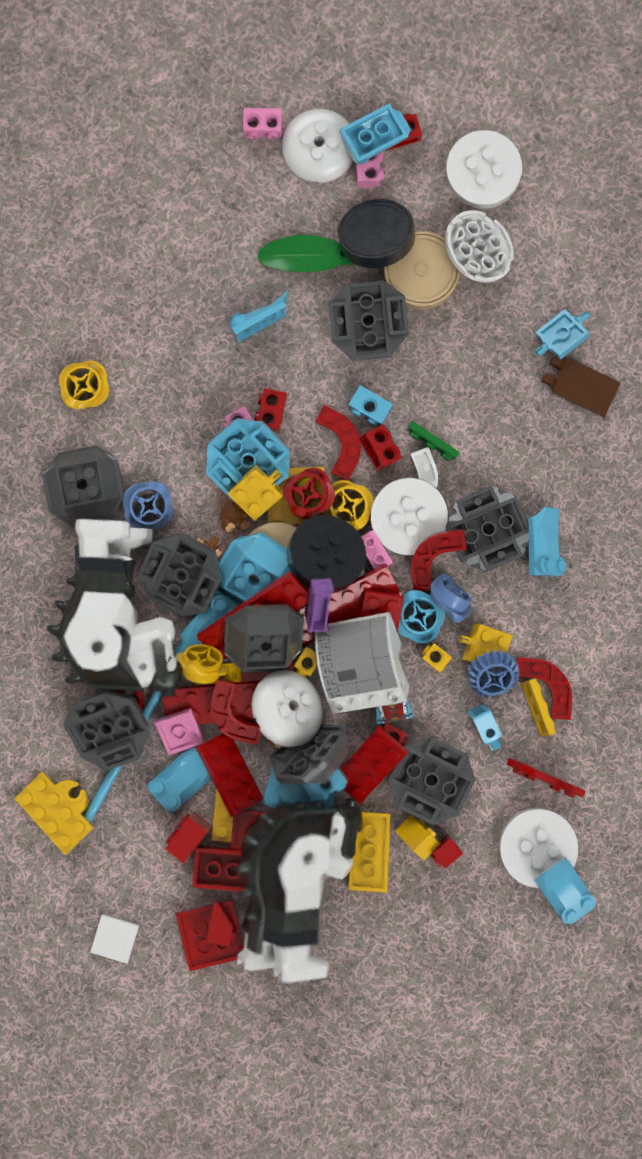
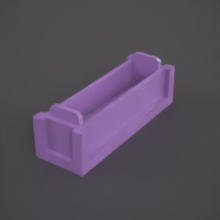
[306,579,333,632]

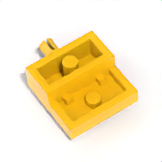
[228,465,283,521]
[458,623,513,663]

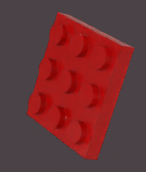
[176,899,244,972]

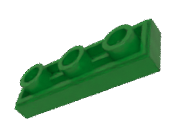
[407,421,460,461]

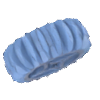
[467,649,520,698]

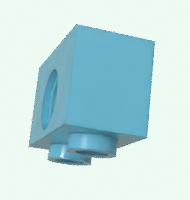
[348,385,393,427]
[303,766,348,802]

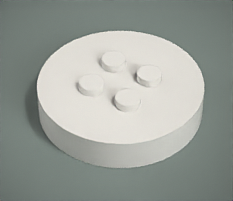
[445,130,522,209]
[370,478,448,555]
[499,808,578,888]

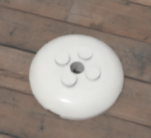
[282,109,354,183]
[445,210,514,283]
[252,670,323,747]

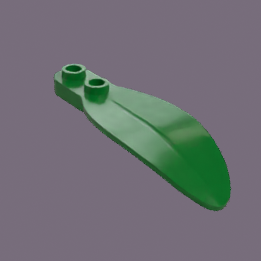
[258,235,357,272]

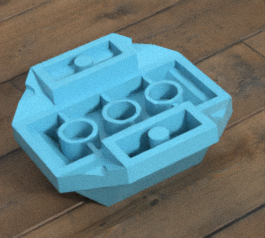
[206,418,290,501]
[219,532,291,605]

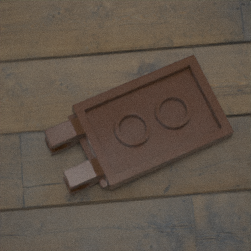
[541,356,621,418]

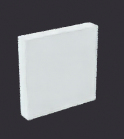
[90,914,139,964]

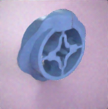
[123,481,173,529]
[430,573,472,623]

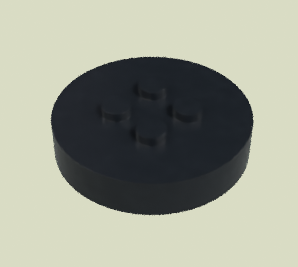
[338,199,415,268]
[287,515,366,593]

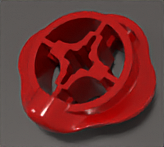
[283,468,335,519]

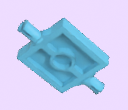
[535,309,590,359]

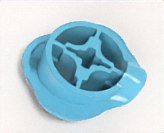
[398,590,445,644]

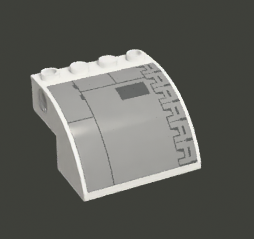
[315,612,409,714]

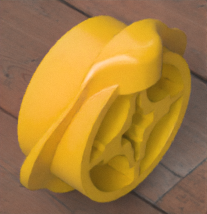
[59,361,109,410]
[323,480,374,530]
[176,644,228,684]

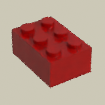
[165,812,212,864]
[192,845,246,892]

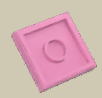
[154,708,205,755]

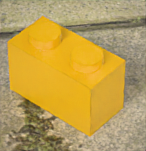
[395,815,440,861]

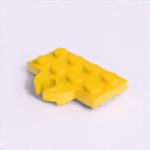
[14,772,95,855]
[349,812,391,893]

